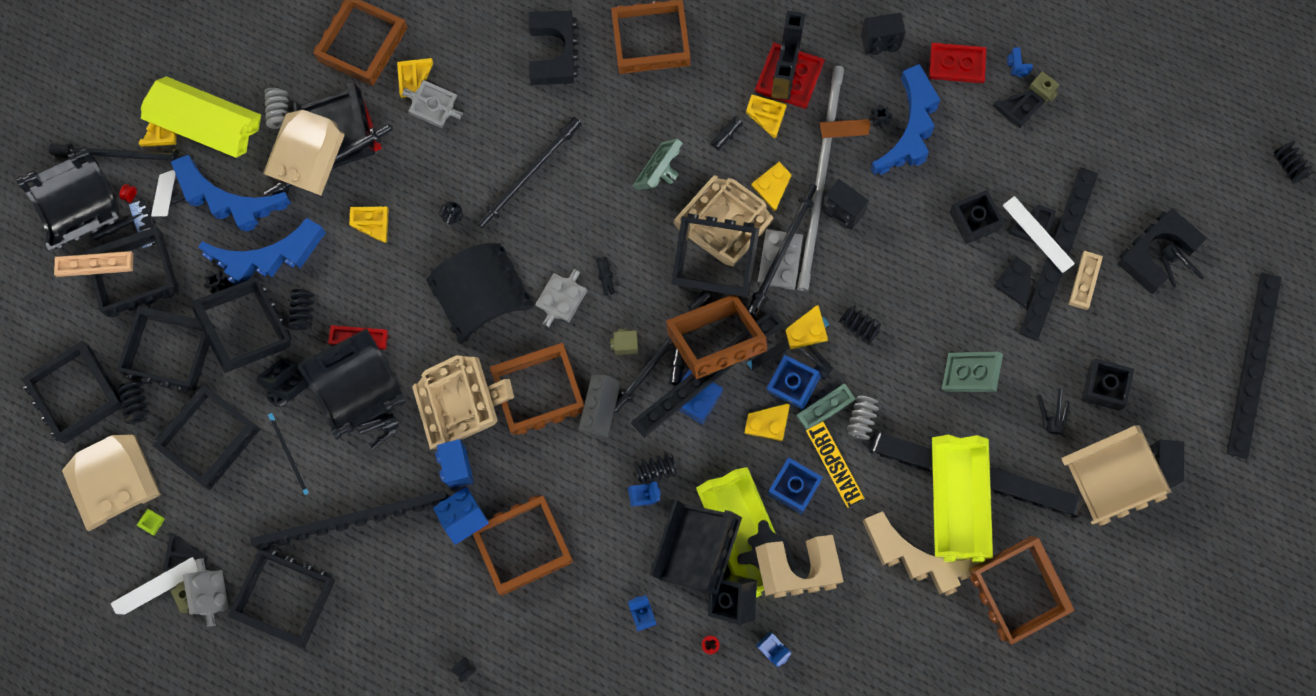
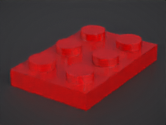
[929,43,987,84]

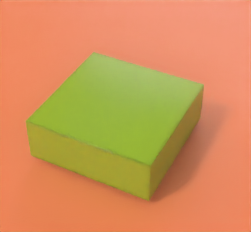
[136,509,165,535]

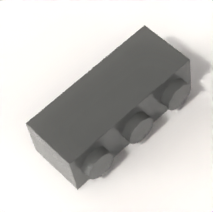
[578,375,621,438]

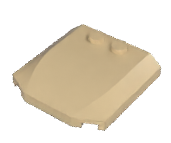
[263,110,345,196]
[674,175,773,267]
[412,355,498,450]
[62,435,161,531]

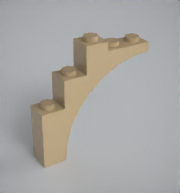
[863,511,987,596]

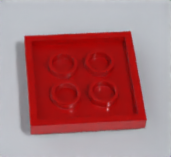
[755,42,825,109]

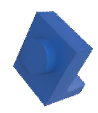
[1007,47,1033,77]
[628,482,661,507]
[628,595,657,631]
[756,631,792,667]

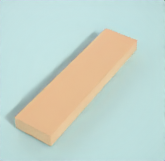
[54,251,133,277]

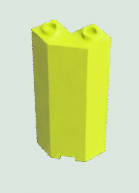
[141,76,261,158]
[932,435,993,563]
[696,467,776,598]

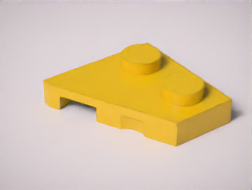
[397,58,433,98]
[746,95,787,139]
[139,123,177,147]
[751,162,791,211]
[349,207,389,243]
[786,305,828,350]
[744,404,790,441]

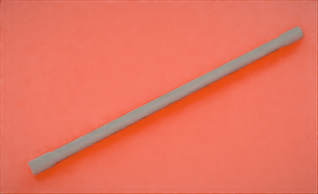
[797,66,844,292]

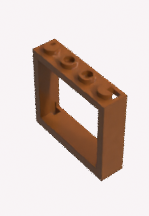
[313,0,408,86]
[611,0,691,74]
[666,295,767,379]
[490,343,584,436]
[473,495,573,596]
[969,536,1075,645]

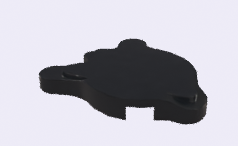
[737,520,797,571]

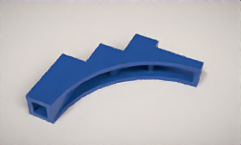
[871,64,940,175]
[171,155,291,231]
[198,218,326,285]

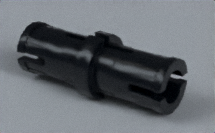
[711,116,743,151]
[596,257,616,296]
[669,346,685,386]

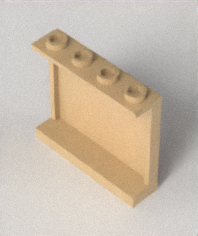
[1061,425,1171,526]

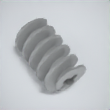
[264,88,289,129]
[847,396,879,440]

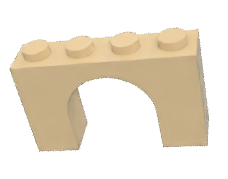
[756,535,844,598]

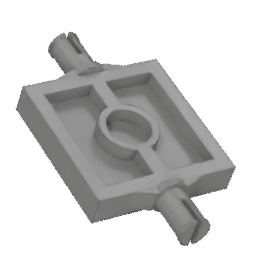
[402,80,463,128]
[535,269,587,328]
[183,558,229,627]

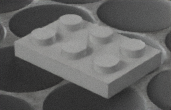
[758,229,803,289]

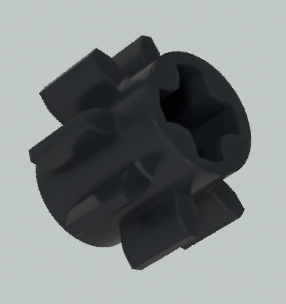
[869,104,892,129]
[439,201,464,225]
[203,271,228,294]

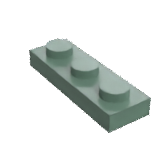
[796,384,856,430]

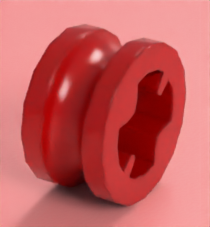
[119,184,137,202]
[702,636,720,654]

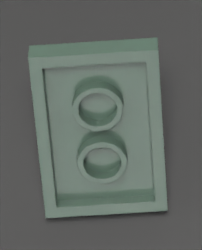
[632,139,683,190]
[942,352,1003,392]

